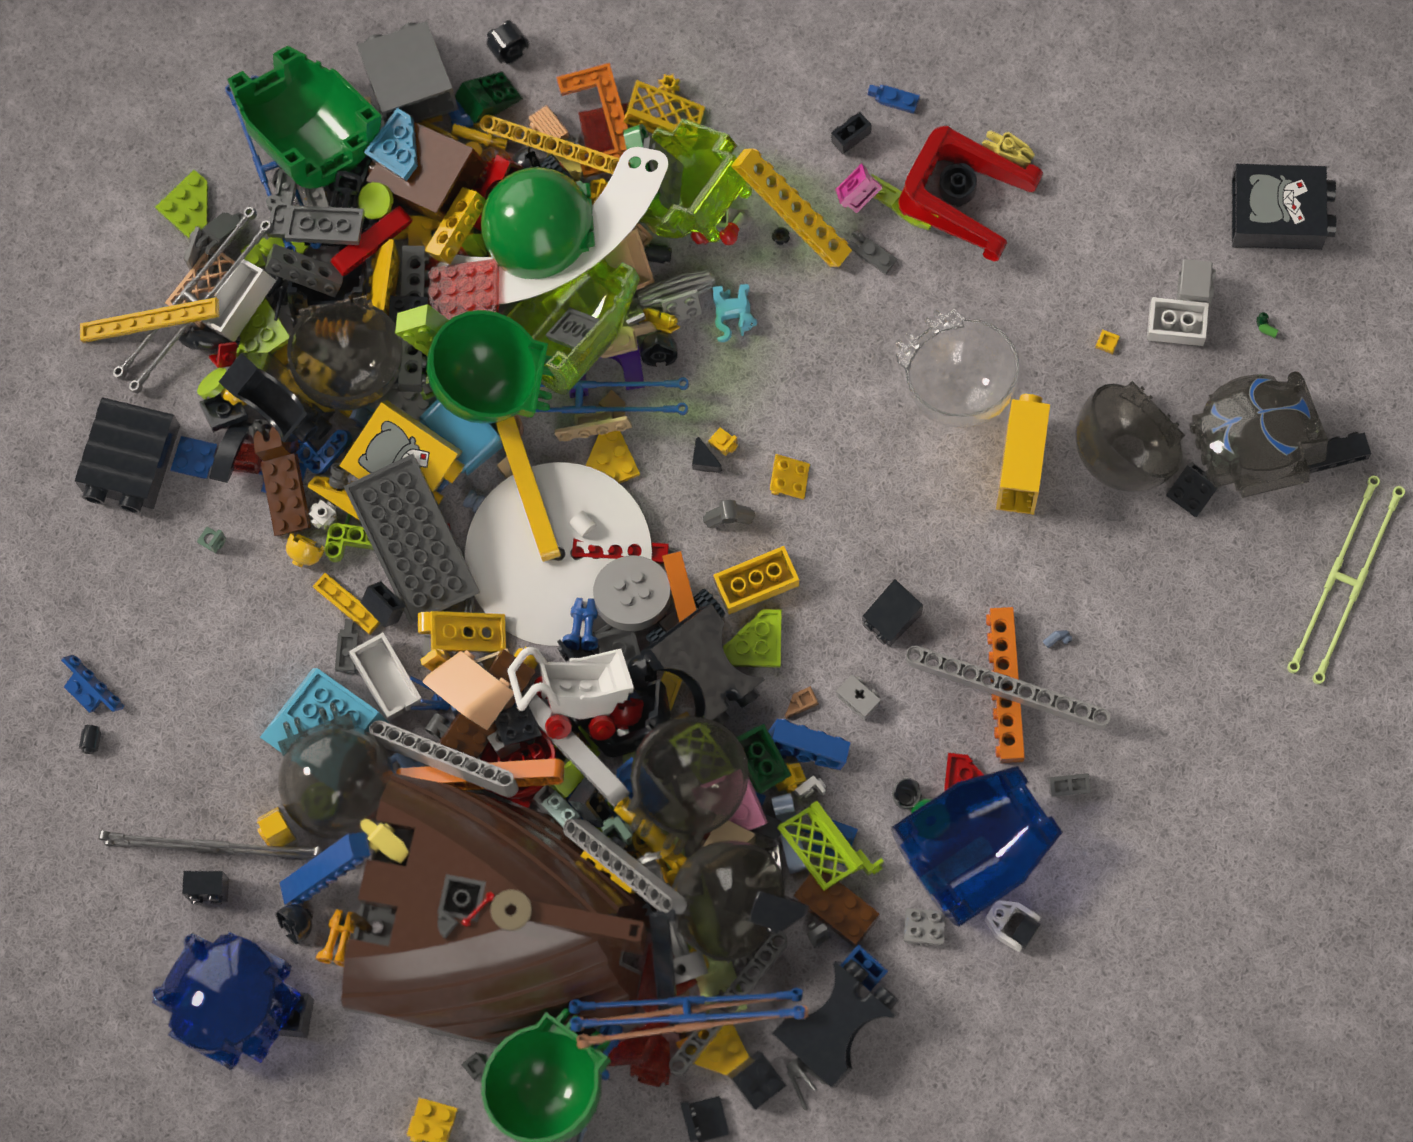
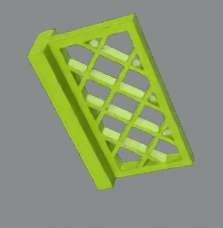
[778,801,863,890]

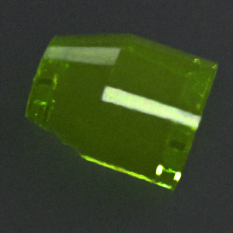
[507,258,640,395]

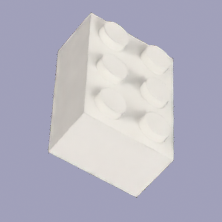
[1147,297,1209,346]

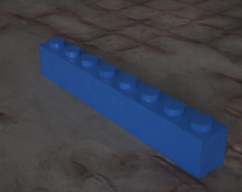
[280,832,371,906]

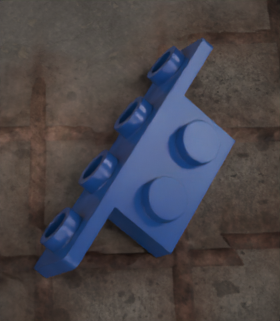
[61,655,124,713]

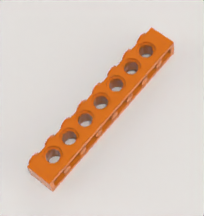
[986,607,1025,763]

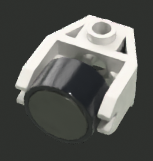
[985,900,1041,952]

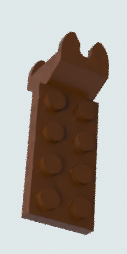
[254,427,311,536]

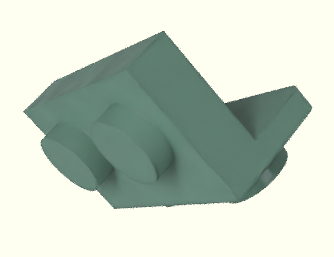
[602,817,634,846]

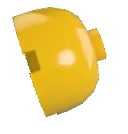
[286,533,325,567]

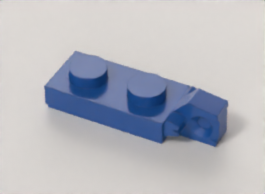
[867,85,920,114]

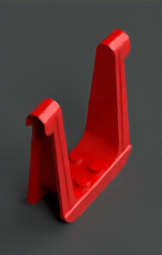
[898,126,1043,262]

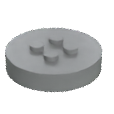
[593,556,671,631]

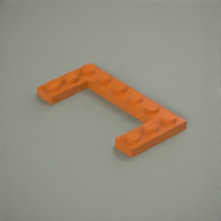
[556,63,630,178]

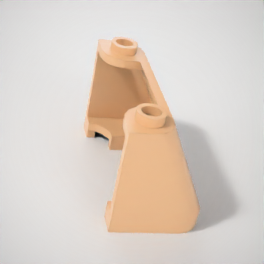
[422,650,514,730]

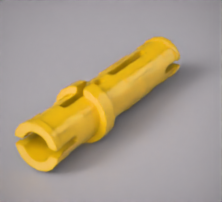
[451,123,508,150]

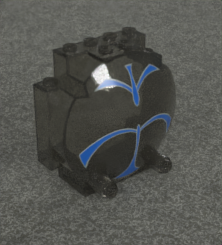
[1189,371,1328,498]

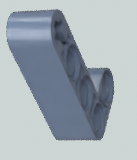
[771,793,808,874]

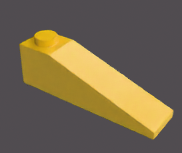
[308,476,359,520]

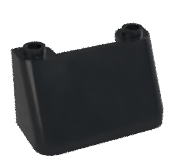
[287,262,367,320]
[590,679,674,757]

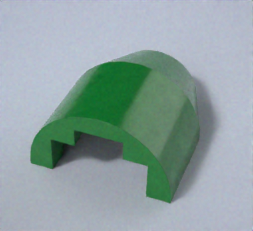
[227,45,381,189]

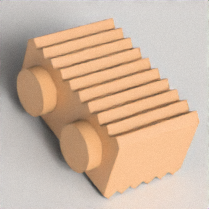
[529,105,569,149]

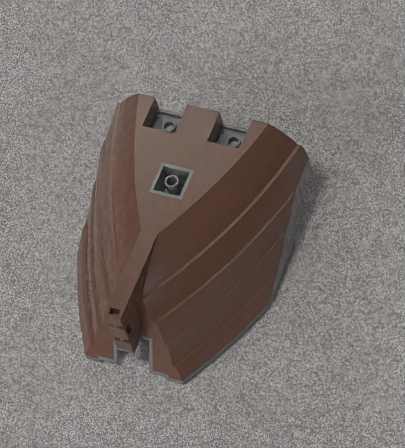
[341,773,657,1046]

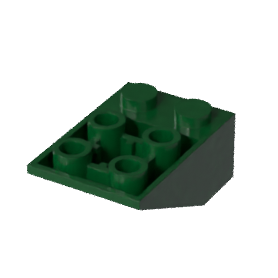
[454,71,523,124]

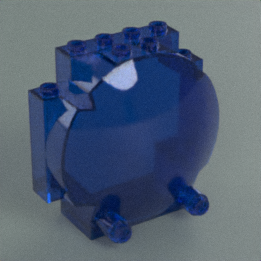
[152,931,301,1071]

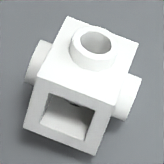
[309,500,338,532]

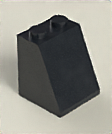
[862,579,923,647]

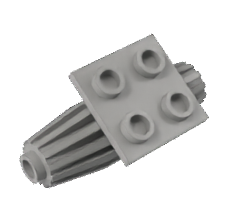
[636,270,716,323]

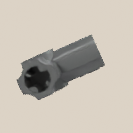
[703,500,755,529]

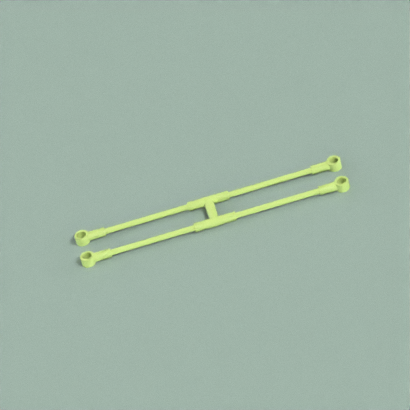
[1287,475,1405,684]

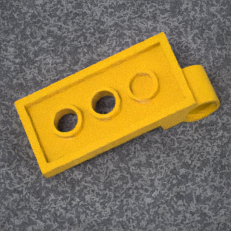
[418,611,506,653]

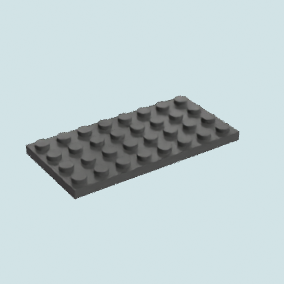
[343,453,480,625]

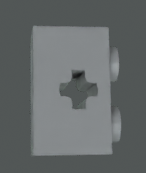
[836,675,881,721]

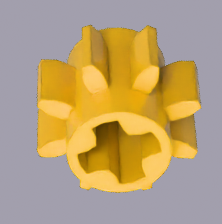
[658,73,680,94]

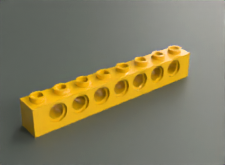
[731,148,852,267]

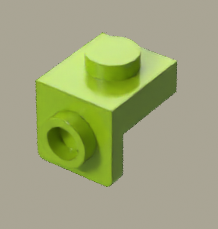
[240,244,266,268]
[856,849,884,876]

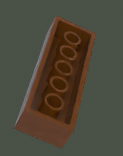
[439,649,536,758]

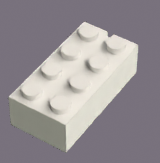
[201,259,276,342]
[349,633,422,722]

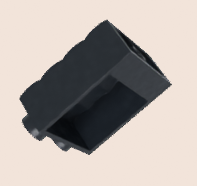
[75,397,180,513]

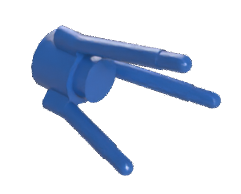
[410,677,450,711]

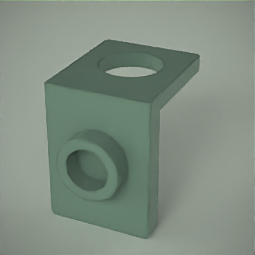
[197,527,226,554]

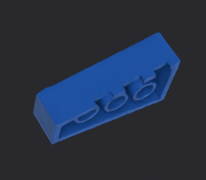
[768,718,851,770]

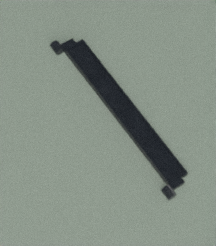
[650,909,687,1039]

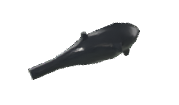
[179,326,240,354]

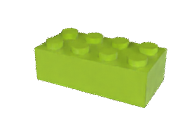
[395,304,449,356]

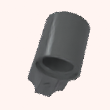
[425,713,451,739]

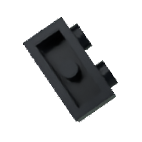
[831,111,872,155]
[360,581,406,627]

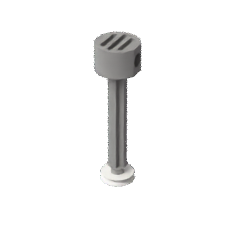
[636,851,709,984]

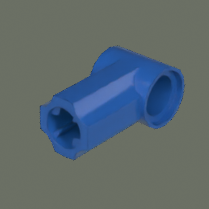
[447,100,474,129]

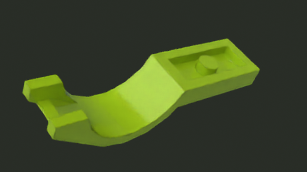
[871,174,938,230]

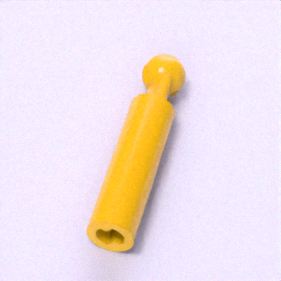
[614,797,690,872]

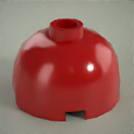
[609,698,643,730]

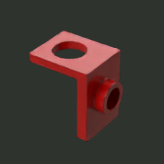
[209,342,238,368]

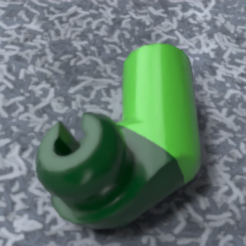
[1256,312,1279,338]

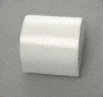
[569,510,597,538]

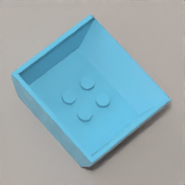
[260,668,390,792]

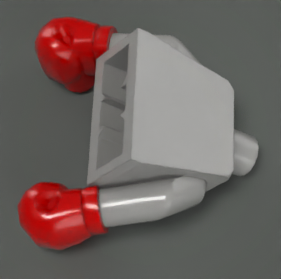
[690,208,752,246]

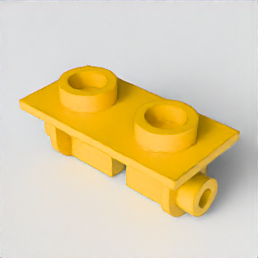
[639,308,680,334]

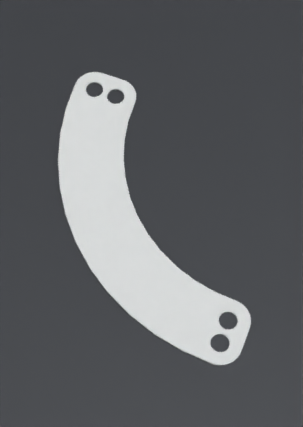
[430,147,668,306]

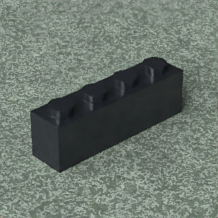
[1289,432,1371,477]

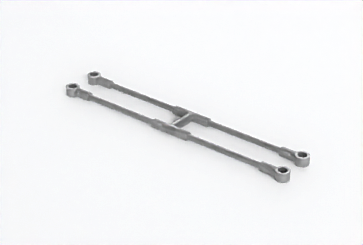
[113,207,274,393]
[98,831,325,860]

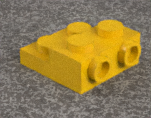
[407,1097,458,1142]

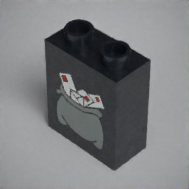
[1232,164,1337,250]

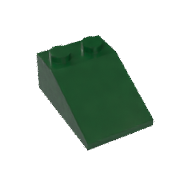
[724,724,792,794]

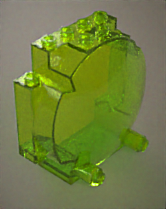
[630,119,752,243]

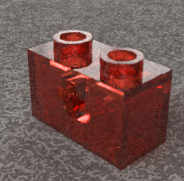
[234,443,262,474]

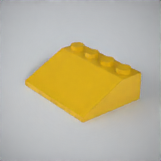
[364,239,400,330]

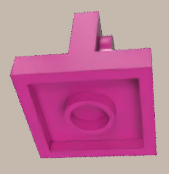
[836,163,883,214]

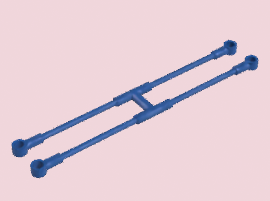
[225,75,322,252]
[536,377,689,416]
[569,988,805,1031]

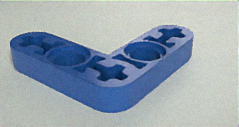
[295,429,352,474]

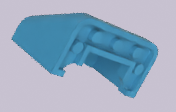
[419,400,503,476]

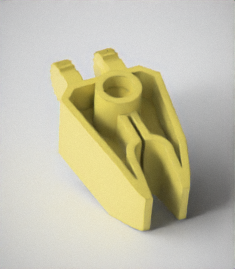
[982,131,1035,169]
[360,819,409,863]

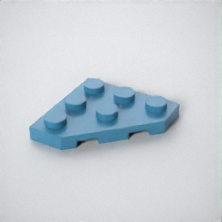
[364,108,417,181]

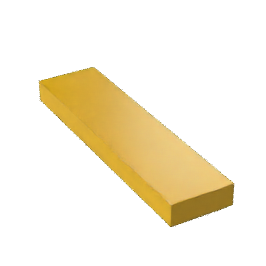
[312,573,380,635]

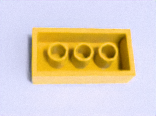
[713,546,799,615]

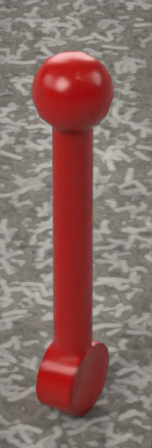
[462,892,494,926]

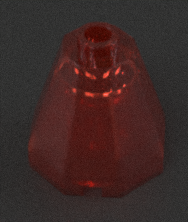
[630,1035,671,1087]

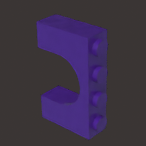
[563,340,645,398]

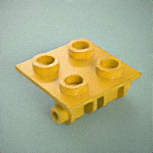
[770,454,810,500]

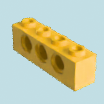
[425,187,486,265]

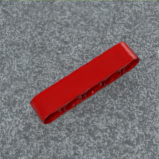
[330,206,413,276]

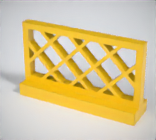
[623,80,705,148]

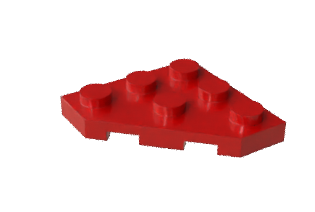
[943,753,1003,818]

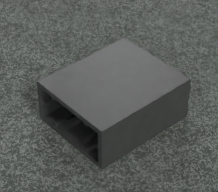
[357,21,458,124]

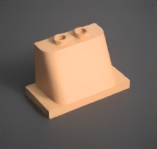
[589,229,655,310]

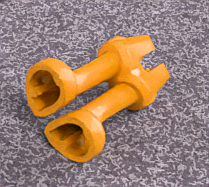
[316,909,356,967]

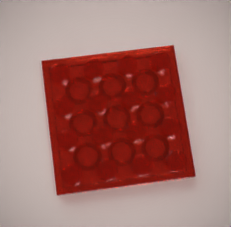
[426,259,499,320]

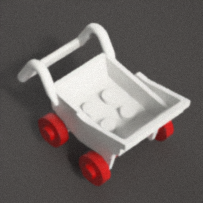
[508,647,634,740]

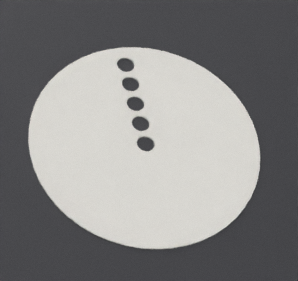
[465,462,652,646]

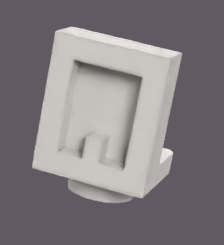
[795,775,826,799]

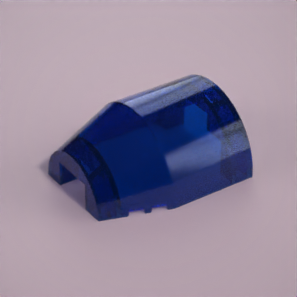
[891,766,1063,927]

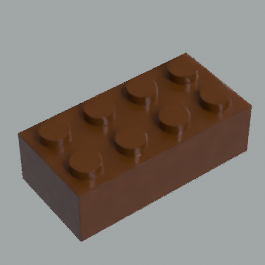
[793,865,880,948]

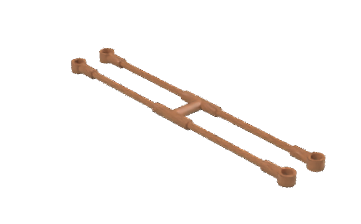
[577,998,808,1049]

